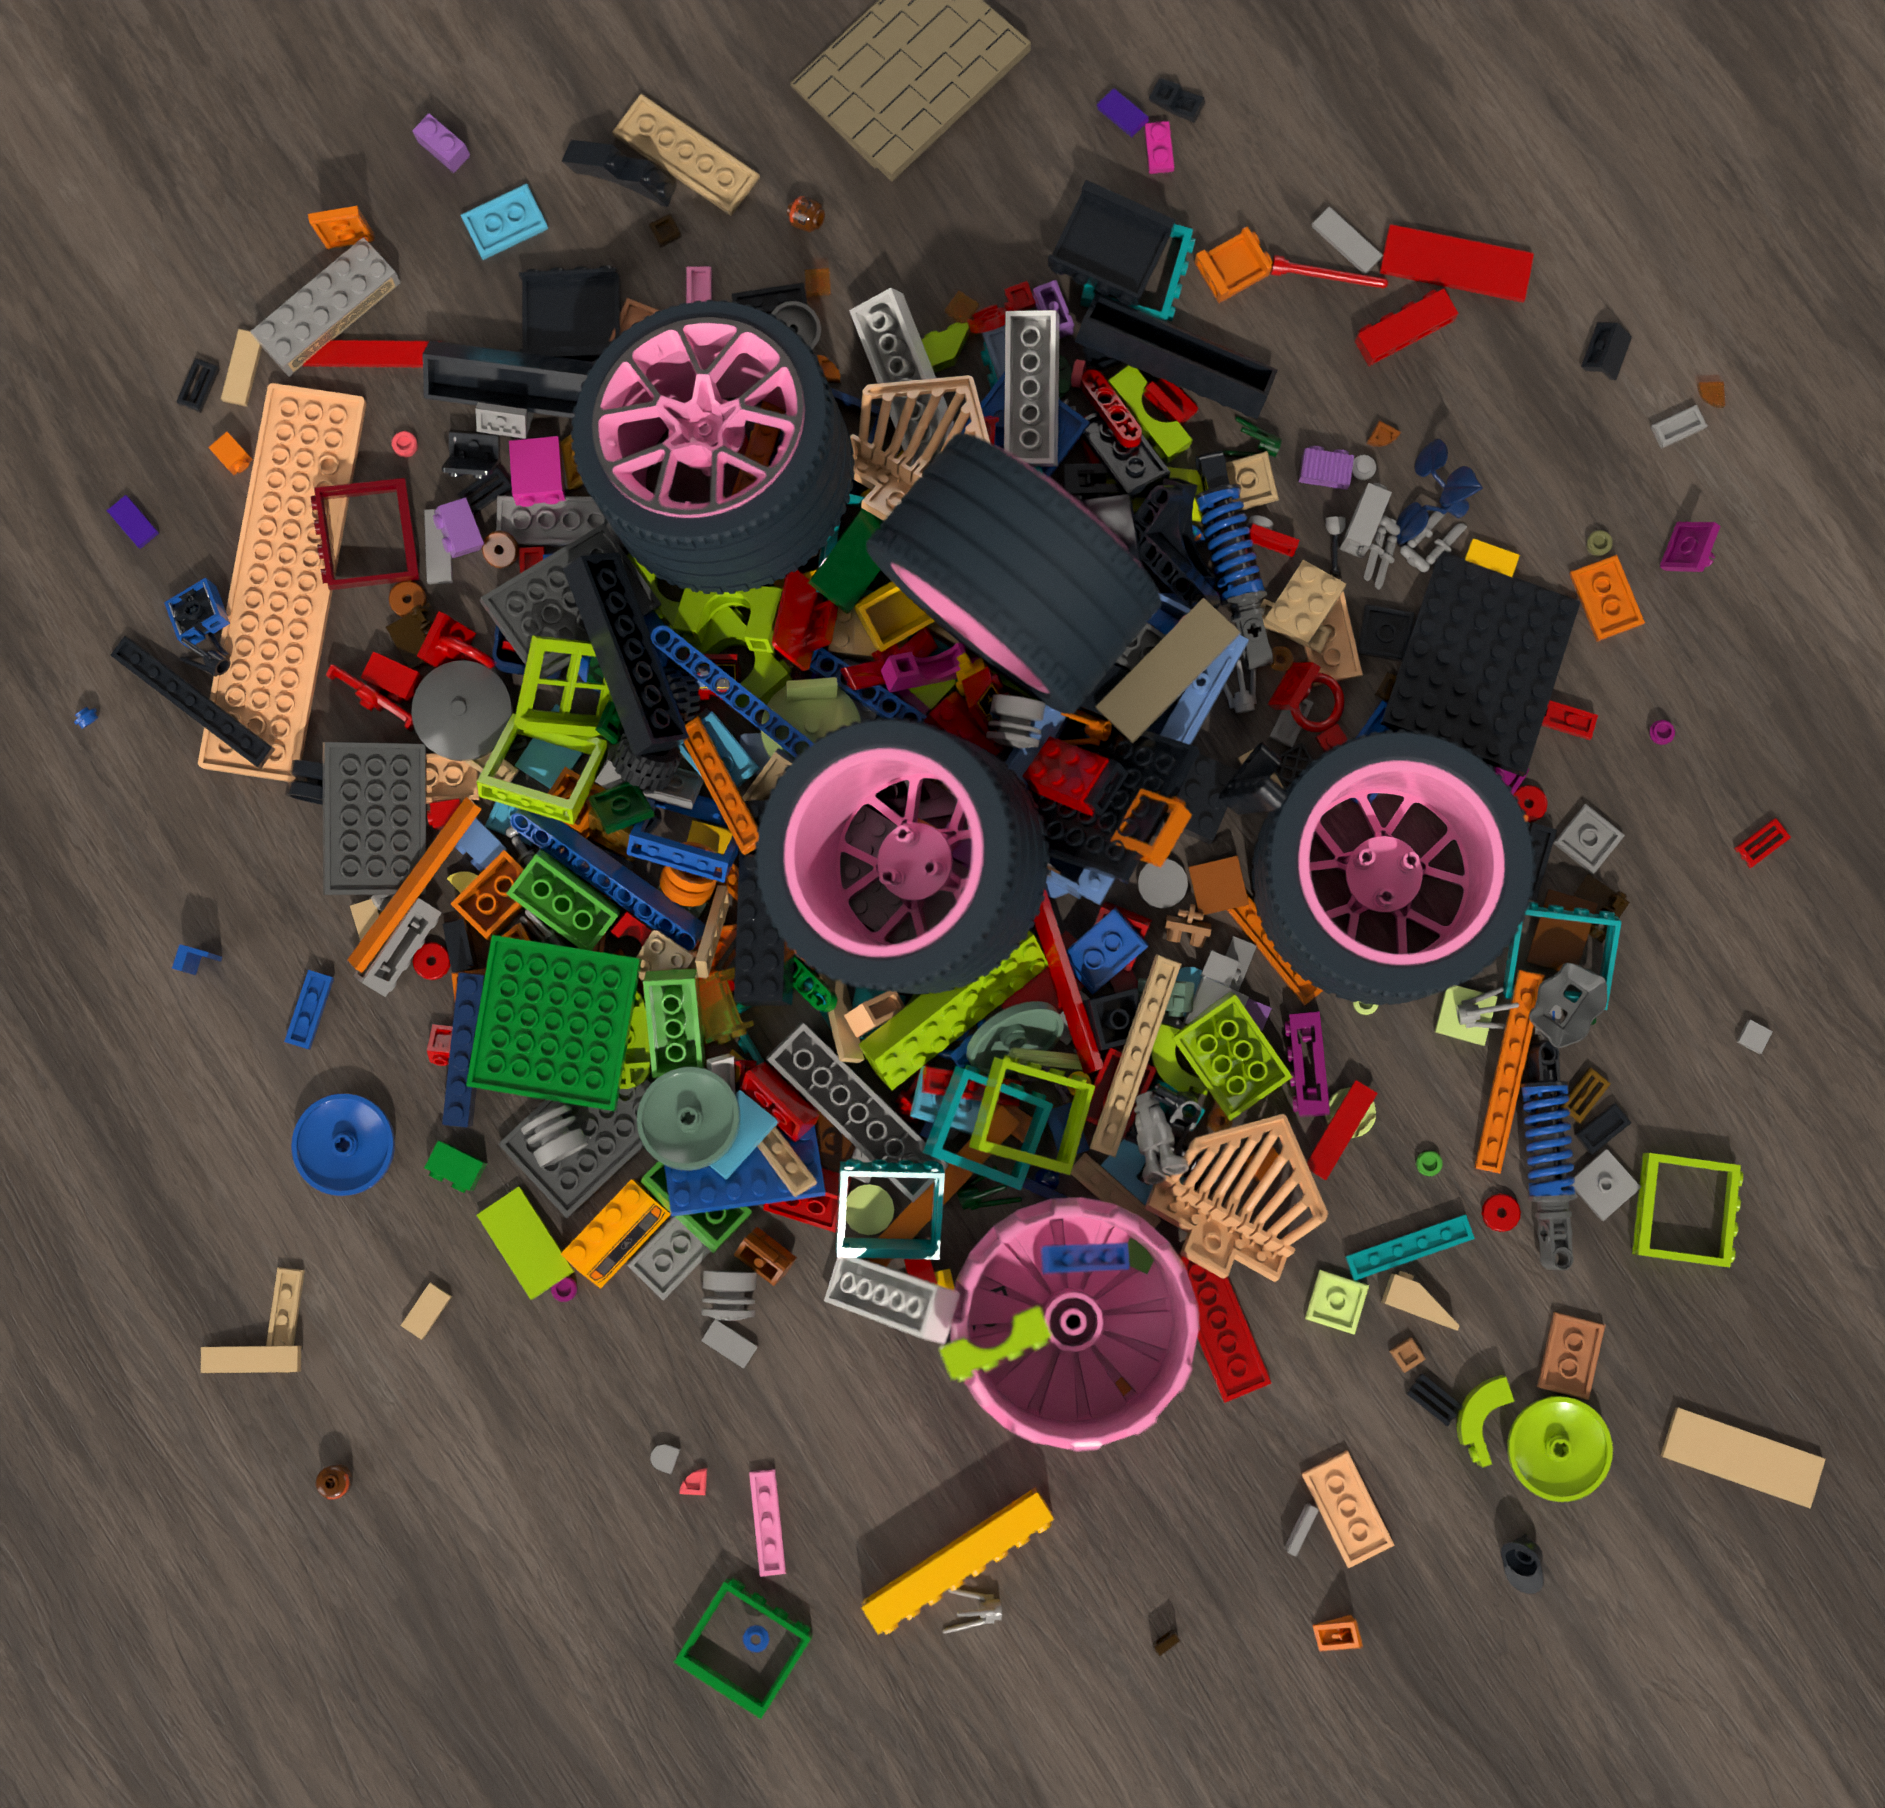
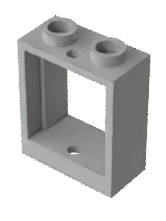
[1340,483,1392,558]

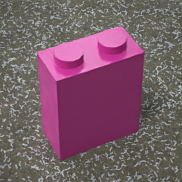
[509,436,565,507]

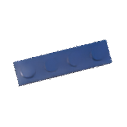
[1041,1243,1129,1274]

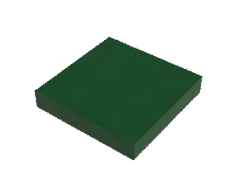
[588,782,654,835]

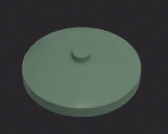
[967,1001,1063,1077]
[637,1067,741,1170]

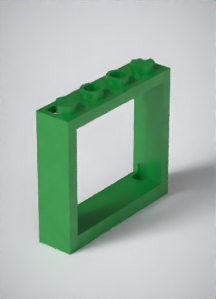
[674,1578,813,1719]

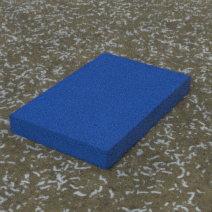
[1066,907,1149,995]

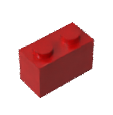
[361,651,423,704]

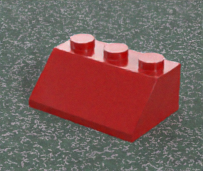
[923,691,1007,756]
[741,1062,819,1143]
[763,1168,852,1232]

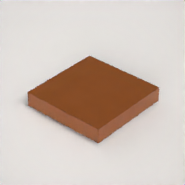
[1188,856,1249,915]

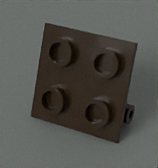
[386,603,436,669]
[1573,874,1630,943]

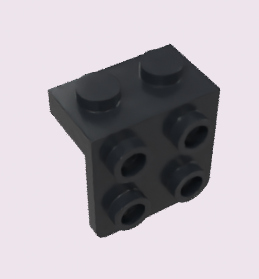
[442,430,500,479]

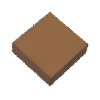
[1389,1337,1425,1373]

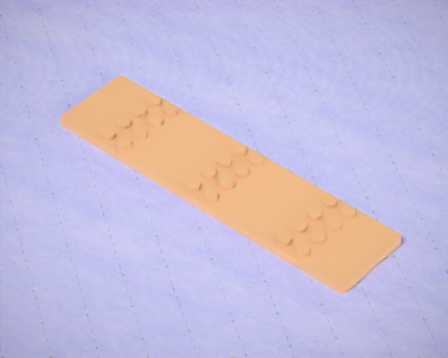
[198,383,366,782]

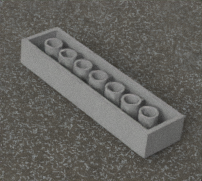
[766,1021,949,1202]

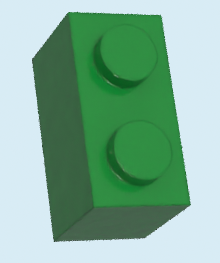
[424,1141,488,1193]

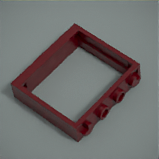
[311,478,419,590]

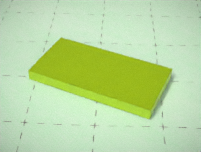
[477,1187,575,1300]

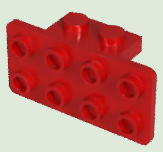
[772,570,838,671]

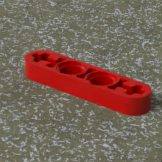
[1081,370,1142,448]

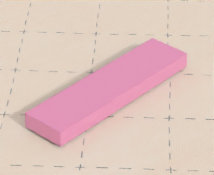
[749,1469,786,1577]

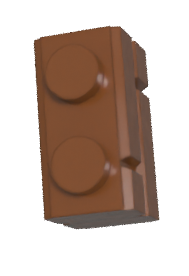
[734,1227,797,1286]

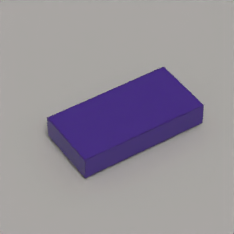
[1097,88,1149,137]
[107,495,159,549]

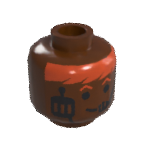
[787,196,825,232]
[316,1464,353,1499]

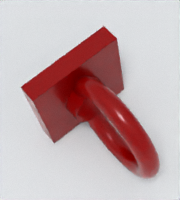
[417,612,495,669]
[1267,662,1345,732]

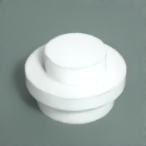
[1352,455,1376,480]

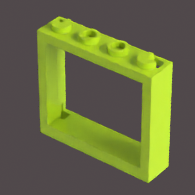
[477,713,608,825]
[969,1055,1095,1175]
[1632,1153,1743,1267]

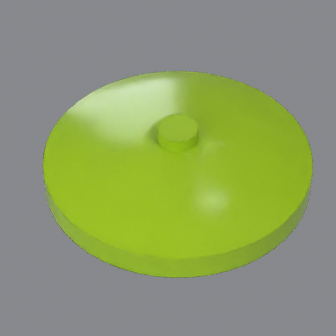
[1507,1396,1613,1502]

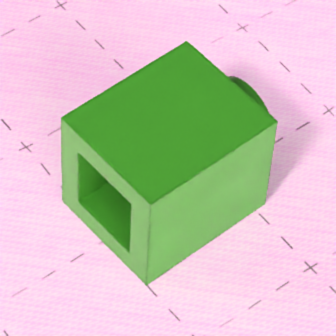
[1128,1238,1154,1274]

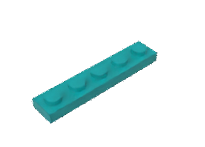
[1345,1214,1475,1281]

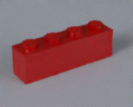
[1354,288,1459,366]

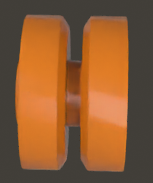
[660,842,722,907]

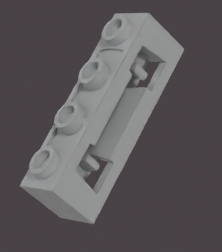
[353,897,441,997]

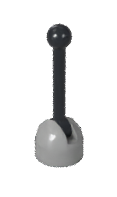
[1326,517,1346,577]

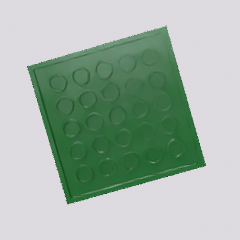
[466,935,642,1111]

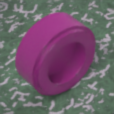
[551,1276,578,1302]

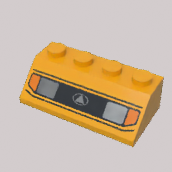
[561,1179,671,1289]

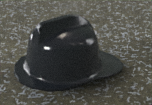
[1501,1534,1544,1594]

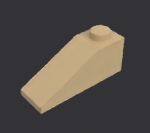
[1381,1271,1459,1330]

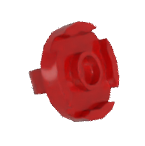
[967,302,1015,333]

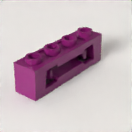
[1285,1012,1330,1117]

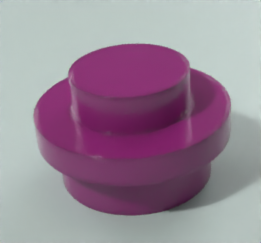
[1649,720,1675,745]

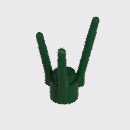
[1222,417,1282,457]
[957,1166,1022,1210]

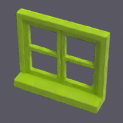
[514,635,611,738]

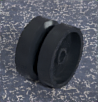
[285,760,323,805]

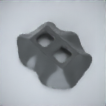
[1529,963,1607,1048]

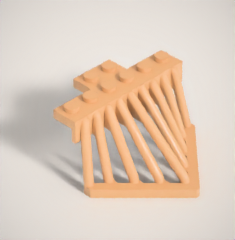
[850,375,990,521]
[1144,1114,1328,1282]

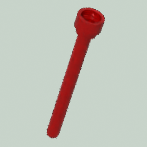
[1271,255,1388,288]

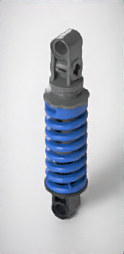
[1195,450,1273,670]
[1520,1042,1577,1270]

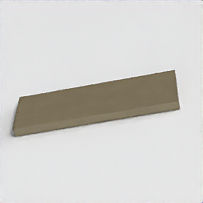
[1096,598,1240,743]

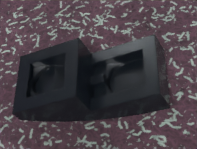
[1149,78,1206,123]

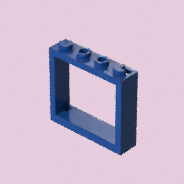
[627,795,739,883]

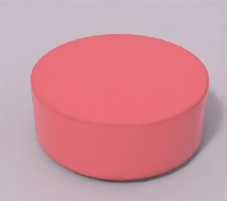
[392,431,418,457]

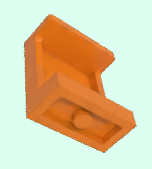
[1194,227,1272,303]

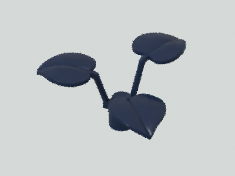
[1395,438,1483,546]

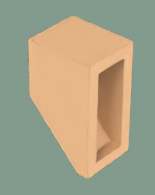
[844,991,905,1038]

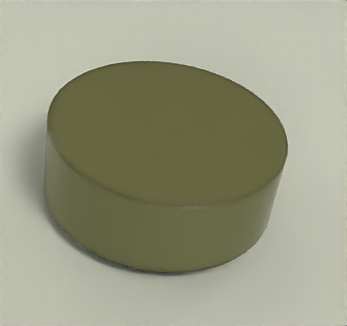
[1586,530,1613,556]

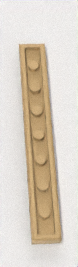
[1090,955,1181,1157]

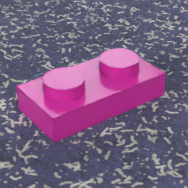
[1144,121,1174,174]

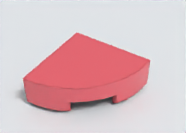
[679,1468,707,1495]

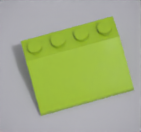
[1172,991,1292,1121]

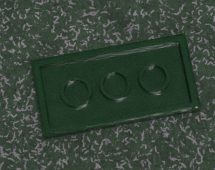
[808,508,883,614]

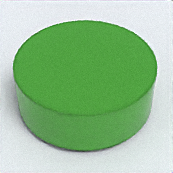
[1416,1151,1443,1176]

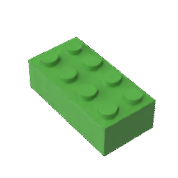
[643,968,706,1078]
[640,1161,752,1254]

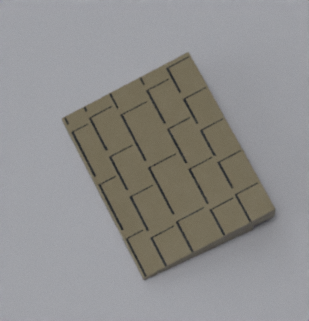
[790,0,1031,182]

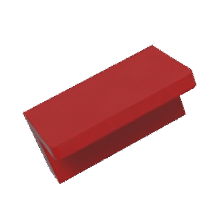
[1144,378,1198,426]

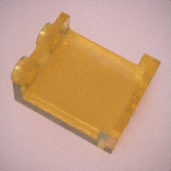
[699,967,754,1045]

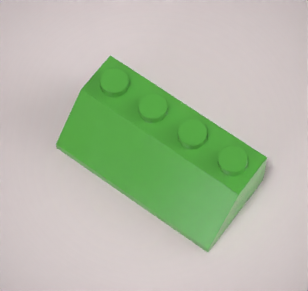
[506,849,622,951]

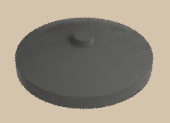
[412,661,513,761]

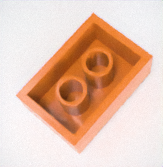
[451,850,524,941]

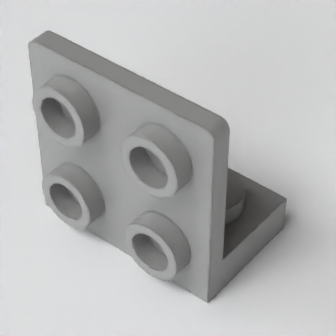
[476,402,534,439]

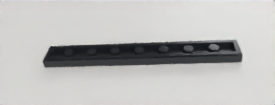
[110,636,275,769]

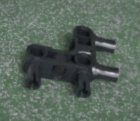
[1125,1083,1219,1192]

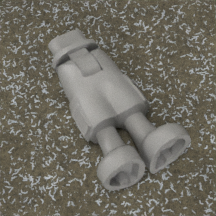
[1134,1091,1189,1185]

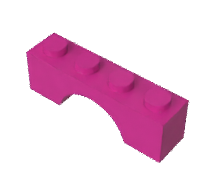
[881,642,979,692]

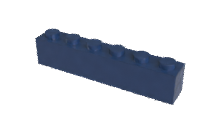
[442,972,485,1128]

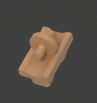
[1165,904,1212,948]

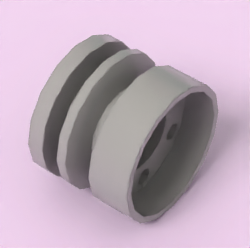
[986,695,1046,749]
[521,1105,589,1168]
[701,1271,757,1320]

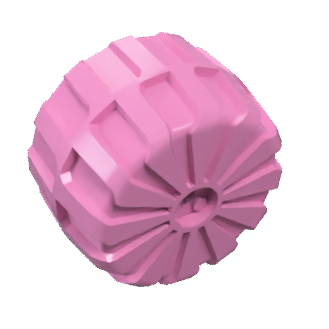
[950,1197,1199,1451]

